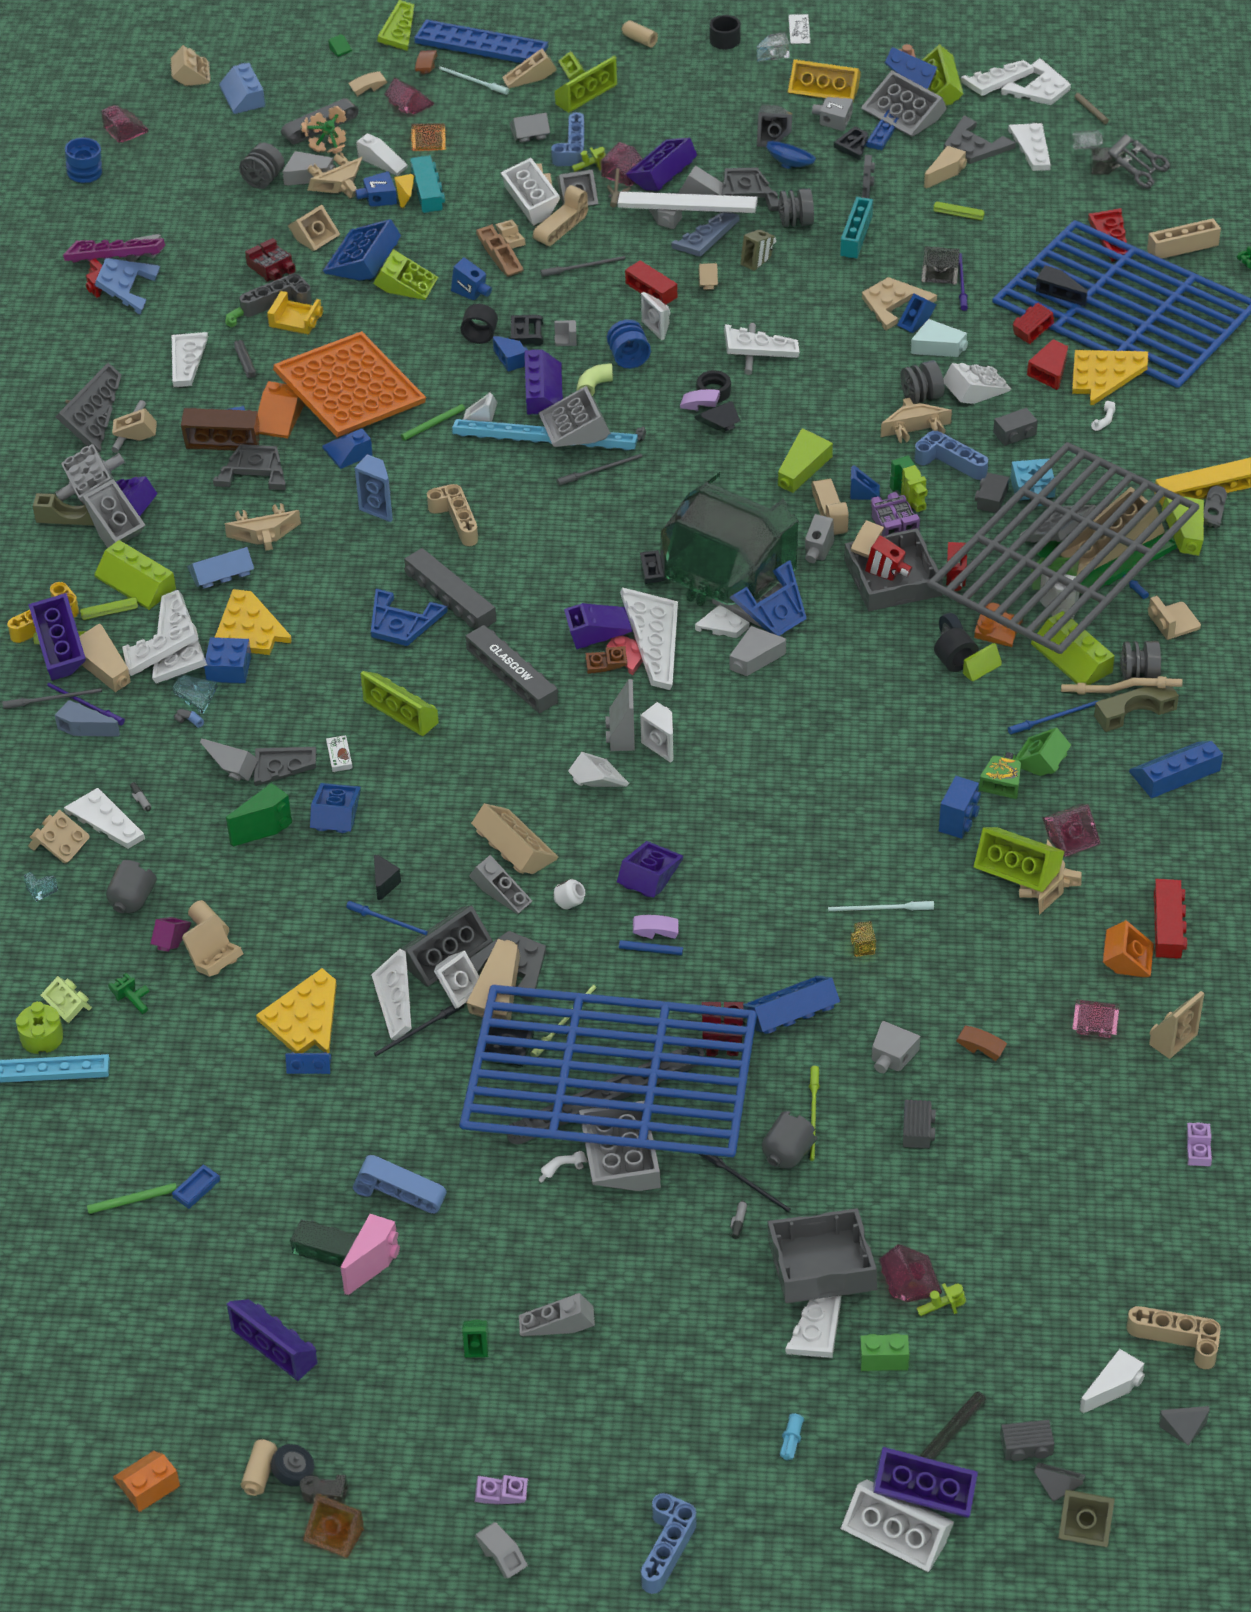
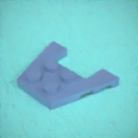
[95,258,160,314]

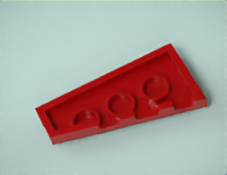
[1088,208,1127,262]

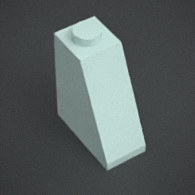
[911,319,968,357]

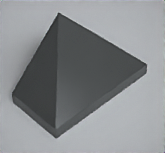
[1159,1406,1209,1445]
[1034,1462,1085,1501]

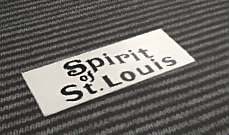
[789,14,810,44]

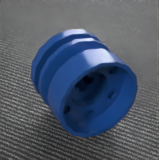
[65,138,102,183]
[606,320,651,369]

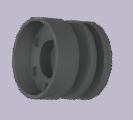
[239,143,285,189]
[778,188,814,228]
[900,360,944,404]
[1120,641,1161,681]

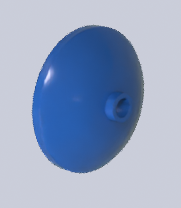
[766,141,816,169]

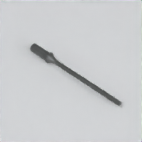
[540,256,625,277]
[556,454,642,486]
[2,688,102,709]

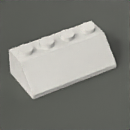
[501,158,560,226]
[841,1479,954,1572]

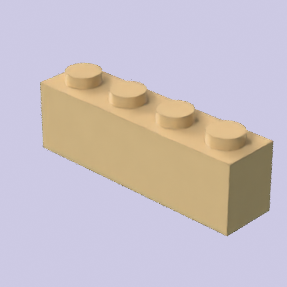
[1147,219,1221,259]

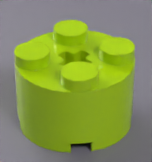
[16,1002,63,1054]

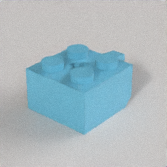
[1011,459,1056,506]

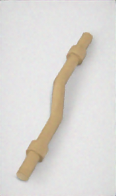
[1061,676,1183,695]

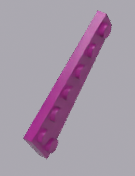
[63,238,165,262]

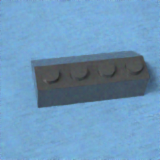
[396,905,493,987]

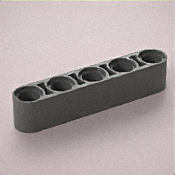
[281,98,359,144]

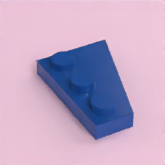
[885,47,937,89]

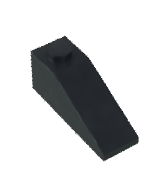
[1036,265,1088,306]

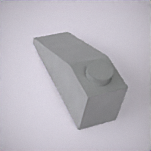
[200,739,258,781]

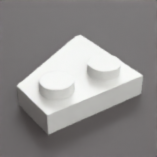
[695,605,749,638]

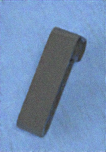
[239,274,312,317]

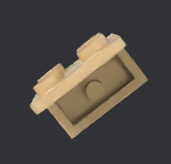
[1148,596,1201,640]
[28,810,89,863]
[182,915,243,977]

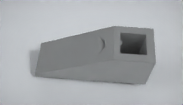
[469,855,532,914]
[519,1293,595,1336]

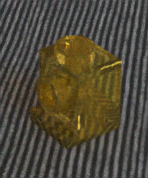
[851,921,876,957]

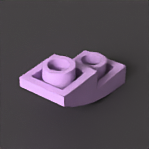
[680,390,720,411]
[633,915,678,939]
[1187,1123,1212,1166]
[475,1475,528,1504]

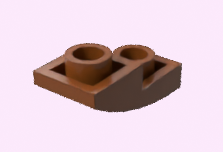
[415,50,437,74]
[585,646,627,674]
[956,1025,1007,1061]

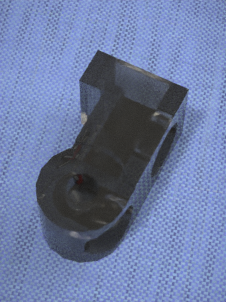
[300,1474,349,1508]

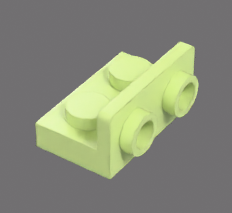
[41,976,92,1023]

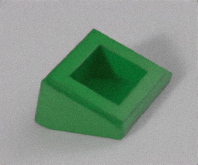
[329,34,352,57]

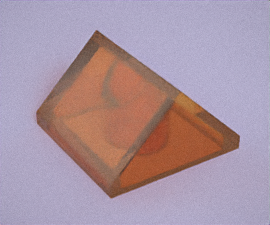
[411,123,446,151]
[303,1494,364,1558]

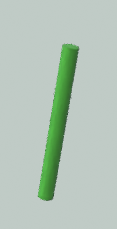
[401,404,465,441]
[87,1183,177,1214]

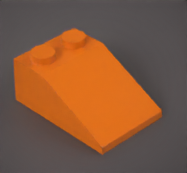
[258,381,305,439]

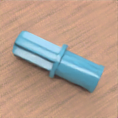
[780,1414,804,1460]

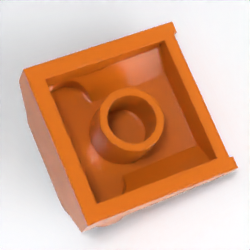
[974,603,1023,647]

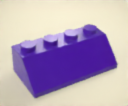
[626,137,698,191]
[525,350,563,415]
[28,593,86,681]
[227,1299,318,1381]
[873,1447,978,1518]

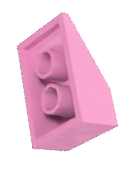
[341,1214,400,1295]

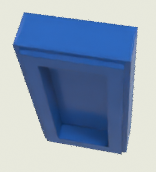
[172,1164,220,1209]

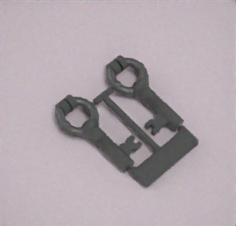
[1108,134,1170,189]

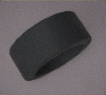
[697,370,731,403]

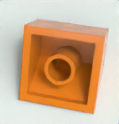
[1103,920,1154,977]
[113,1451,180,1512]

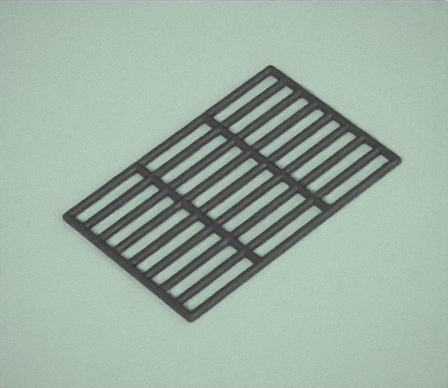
[927,442,1199,654]

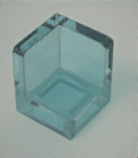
[24,872,58,902]

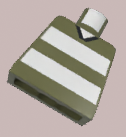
[740,230,776,271]

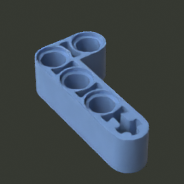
[551,112,584,166]
[915,431,988,480]
[353,1155,447,1213]
[641,1493,696,1594]

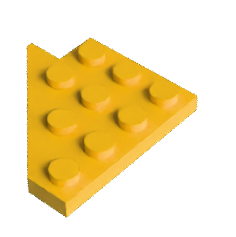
[1072,350,1148,405]
[215,589,292,655]
[256,968,337,1053]

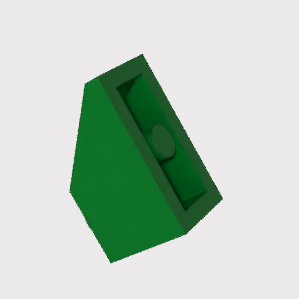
[462,1319,489,1358]

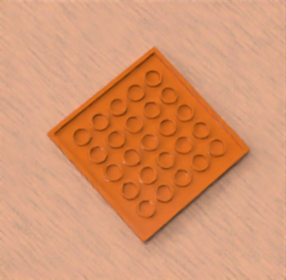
[273,331,426,437]

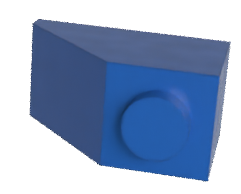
[898,293,937,333]
[493,336,528,372]

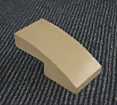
[349,72,387,96]
[496,220,525,248]
[851,520,884,558]

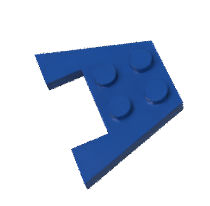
[729,560,807,636]
[371,589,448,646]

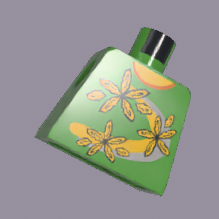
[979,752,1021,799]

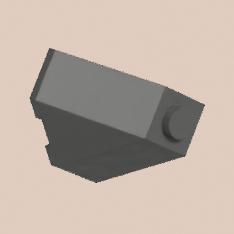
[757,104,792,147]

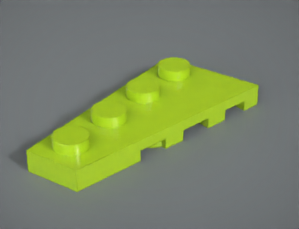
[377,0,414,51]

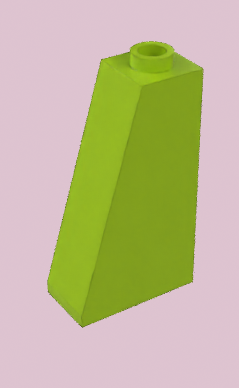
[778,428,833,493]
[1162,496,1204,556]

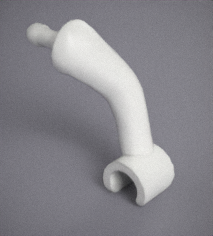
[1091,401,1115,431]
[539,1151,588,1182]

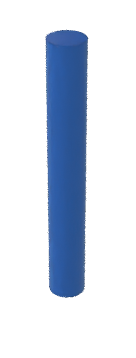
[619,940,683,956]

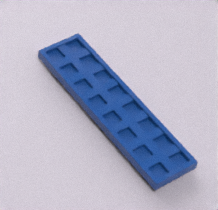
[414,19,548,63]

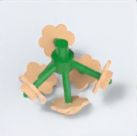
[301,106,346,154]

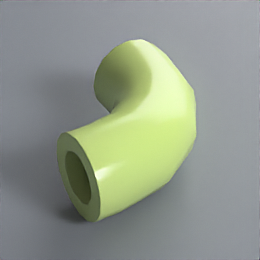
[577,363,613,396]

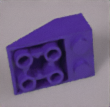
[115,476,157,516]
[564,603,632,649]

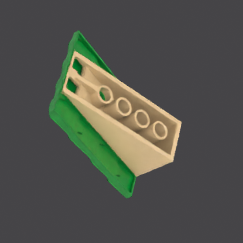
[1036,487,1177,595]

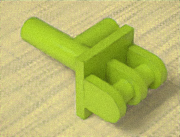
[572,147,608,172]
[916,1283,966,1317]

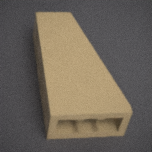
[79,624,131,692]
[467,939,520,1020]

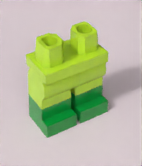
[890,455,928,512]

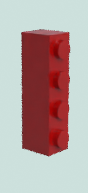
[1154,879,1187,959]

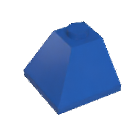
[322,429,373,469]

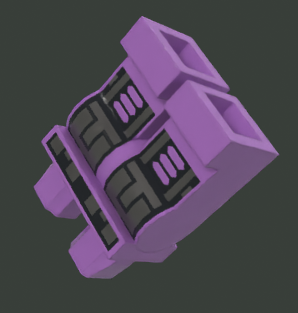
[871,492,920,537]

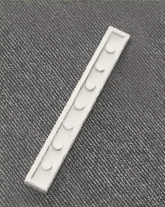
[618,192,757,213]

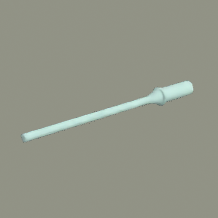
[439,66,509,95]
[828,901,934,911]

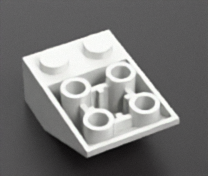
[943,363,1011,404]

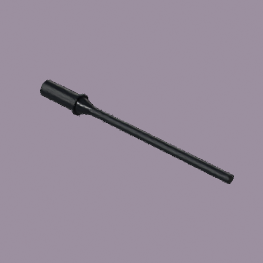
[374,1004,464,1056]
[699,1154,791,1212]

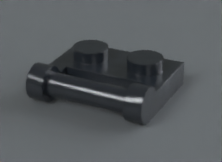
[511,315,543,346]

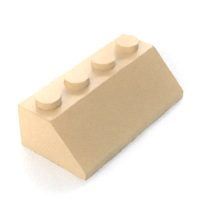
[471,803,558,874]

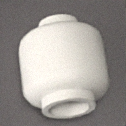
[554,879,585,910]

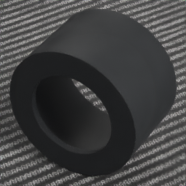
[710,15,741,49]
[460,304,498,344]
[934,628,979,672]

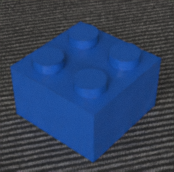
[204,637,251,683]
[939,776,981,839]

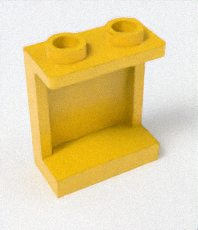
[268,291,323,335]

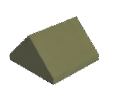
[1058,1490,1115,1547]

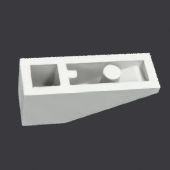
[357,133,408,176]
[1080,1349,1145,1413]

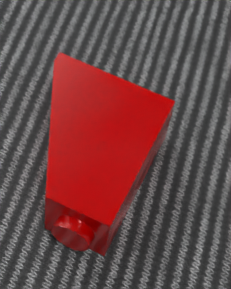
[1027,339,1068,390]

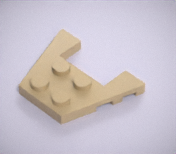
[862,277,937,330]

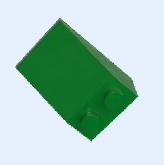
[226,783,292,847]

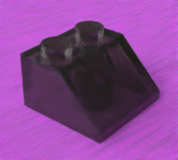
[921,246,960,285]

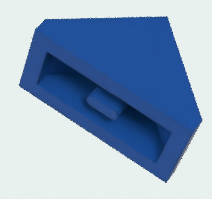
[850,465,880,500]

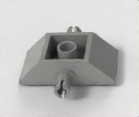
[55,444,125,505]

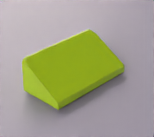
[558,51,585,81]
[963,643,1002,681]

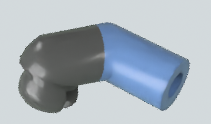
[174,709,204,728]

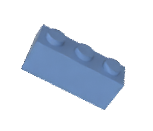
[219,63,265,114]
[355,454,393,522]
[187,547,254,589]

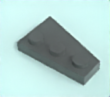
[254,747,317,786]

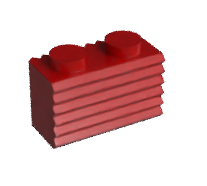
[1012,302,1054,344]

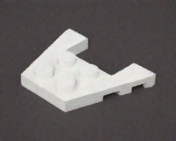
[1001,58,1071,105]

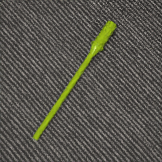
[809,1066,820,1161]

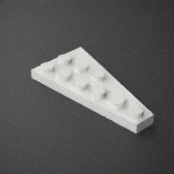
[620,588,678,690]
[152,590,207,683]

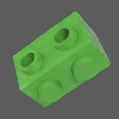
[860,1333,909,1371]

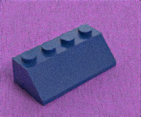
[1129,741,1223,798]
[743,976,840,1034]

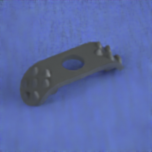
[1204,485,1227,529]

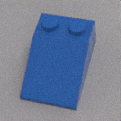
[310,783,361,833]

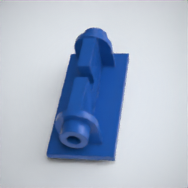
[285,1052,331,1074]

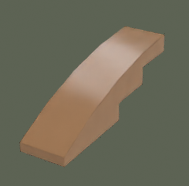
[476,225,524,277]

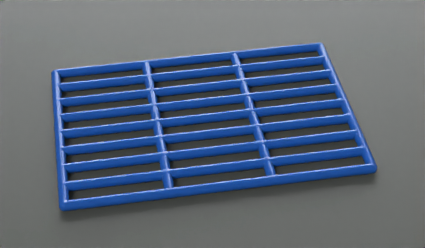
[992,220,1251,388]
[459,985,757,1157]

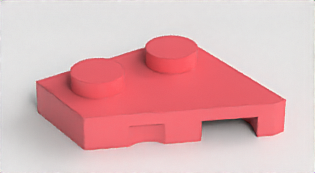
[607,636,643,675]

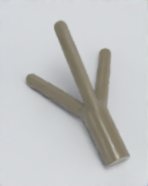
[607,168,631,207]

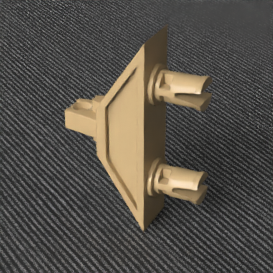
[307,152,363,198]
[881,398,952,443]
[224,503,301,551]
[1019,839,1082,915]

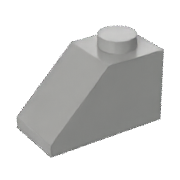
[649,209,682,229]

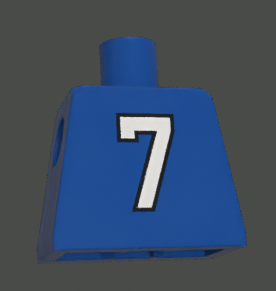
[355,171,397,207]
[451,257,492,300]

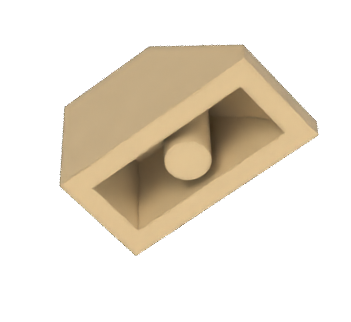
[699,263,718,290]
[112,408,157,441]

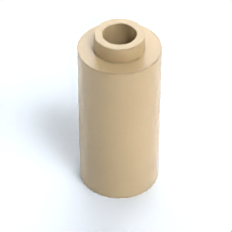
[622,21,658,48]
[188,900,229,936]
[241,1440,278,1496]

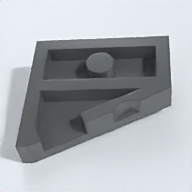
[862,155,875,199]

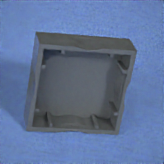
[844,528,943,612]
[768,1208,877,1303]

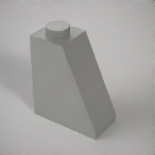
[283,151,336,185]
[678,166,723,195]
[730,626,786,676]

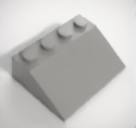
[861,70,947,137]
[539,386,611,447]
[579,1100,661,1191]

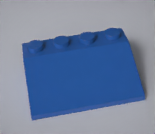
[323,219,401,281]

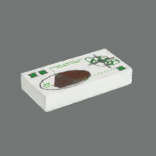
[326,735,352,772]

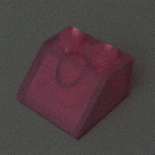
[384,77,435,115]
[101,105,149,143]
[601,142,643,187]
[1042,804,1101,857]
[1072,999,1119,1038]
[879,1244,942,1302]

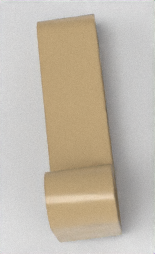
[533,185,588,246]
[812,479,848,535]
[427,484,478,546]
[1127,1306,1221,1369]

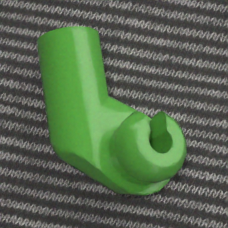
[225,307,244,327]

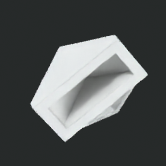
[463,393,498,422]

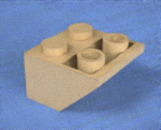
[171,45,210,86]

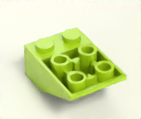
[373,249,438,300]

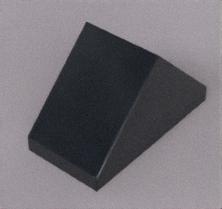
[374,855,401,900]

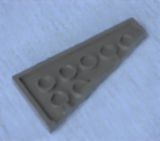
[56,363,122,453]

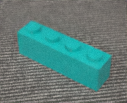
[410,155,445,213]
[840,197,873,258]

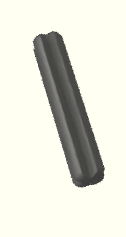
[234,340,256,378]

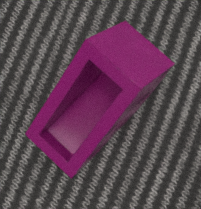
[150,917,191,952]

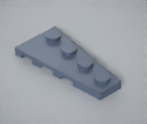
[671,212,739,257]

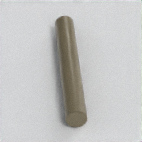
[1074,93,1109,124]

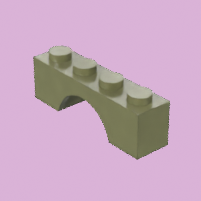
[33,493,94,525]
[1094,686,1179,732]

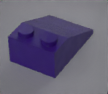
[617,841,684,898]

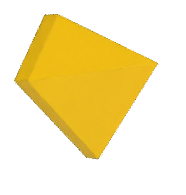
[394,174,414,208]

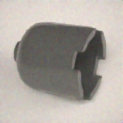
[106,860,157,913]
[762,1111,818,1169]

